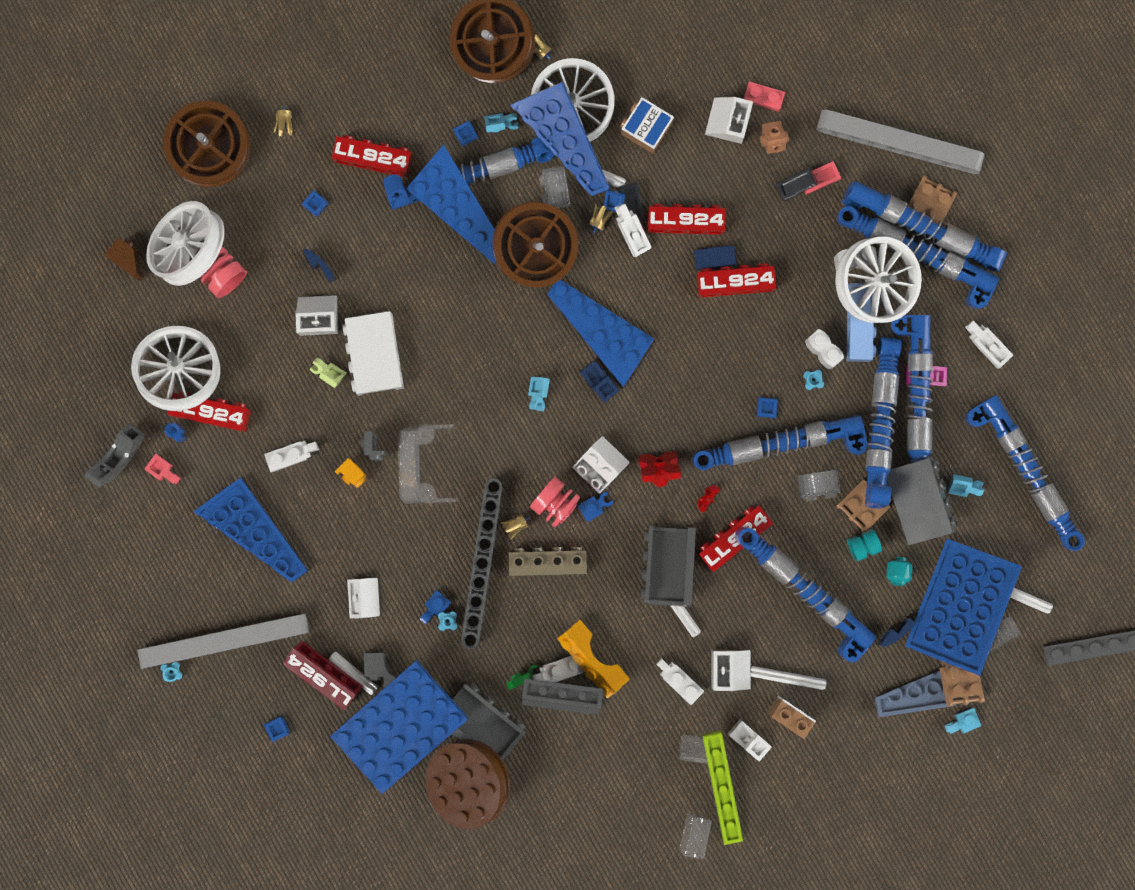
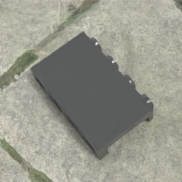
[887,457,958,545]
[640,525,696,607]
[522,679,603,715]
[452,682,526,761]

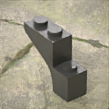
[364,652,397,688]

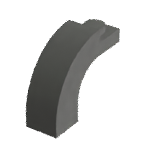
[84,423,145,488]

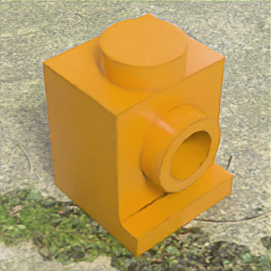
[335,458,367,488]

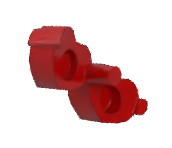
[697,485,720,513]

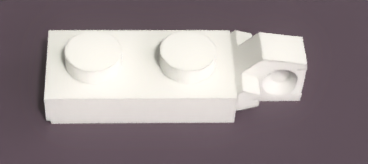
[614,204,651,257]
[965,321,1013,369]
[264,441,319,472]
[531,656,584,683]
[656,658,704,705]

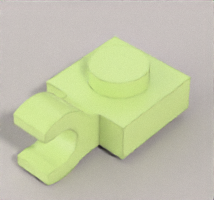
[310,358,347,388]

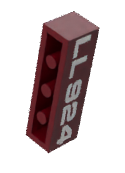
[283,640,363,710]

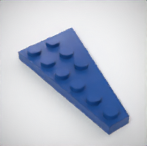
[510,81,610,196]
[406,144,496,264]
[547,280,654,387]
[193,478,308,582]

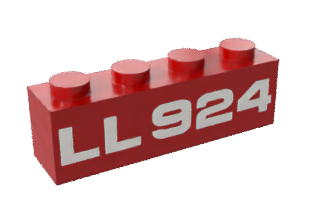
[332,135,413,178]
[648,204,726,235]
[696,263,776,298]
[167,390,251,432]
[698,505,774,572]

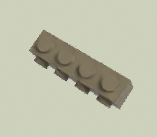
[509,547,587,576]

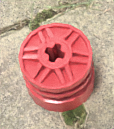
[199,247,247,299]
[530,477,580,528]

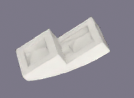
[727,719,771,761]

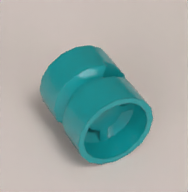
[847,529,882,562]

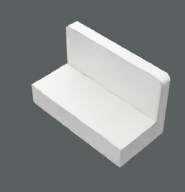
[347,578,380,618]

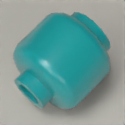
[886,557,913,586]

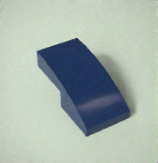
[694,246,737,270]
[303,249,337,283]
[579,360,619,403]
[877,618,916,647]

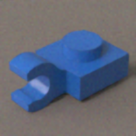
[164,423,187,443]
[420,590,452,624]

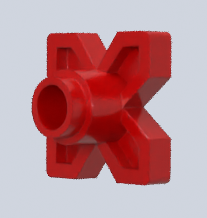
[638,451,681,487]

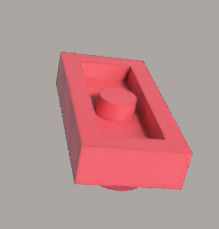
[744,81,785,112]
[804,161,841,195]

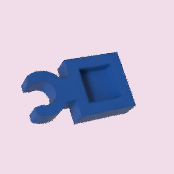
[578,492,613,522]

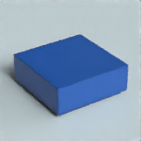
[453,121,478,147]
[604,189,625,212]
[302,190,329,217]
[757,397,778,418]
[264,716,290,742]

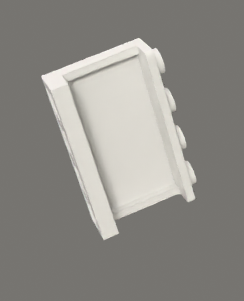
[342,311,404,396]

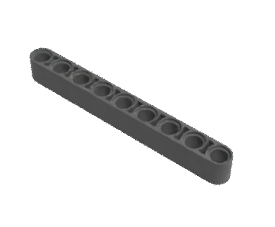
[461,478,503,649]

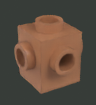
[760,121,789,154]

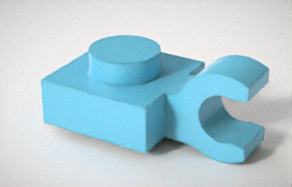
[484,113,519,132]
[528,377,550,411]
[948,474,984,497]
[944,707,981,734]

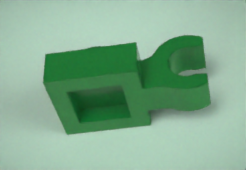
[506,665,538,690]

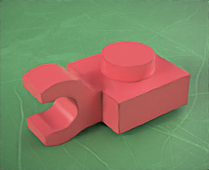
[145,454,181,484]

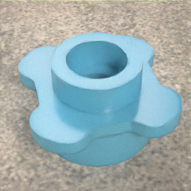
[803,370,824,390]
[438,611,457,631]
[160,662,182,682]

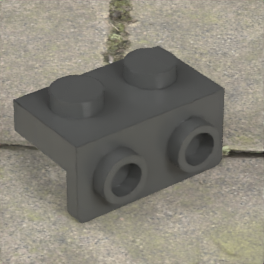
[361,431,388,461]

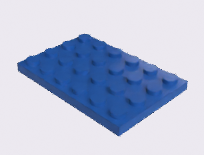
[905,539,1022,676]
[330,660,468,794]

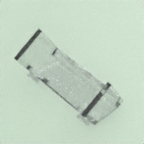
[398,424,458,504]

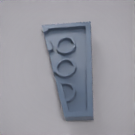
[874,671,956,718]

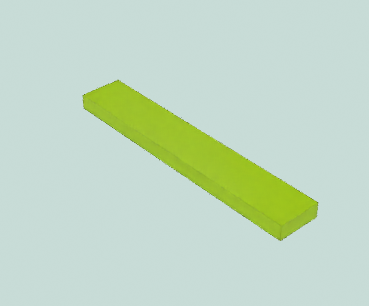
[702,730,743,845]

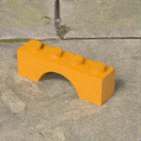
[557,620,630,698]

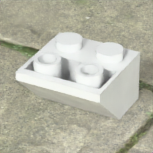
[705,97,753,144]
[296,296,338,336]
[572,436,630,494]
[711,650,751,691]

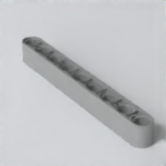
[817,110,985,174]
[137,613,309,669]

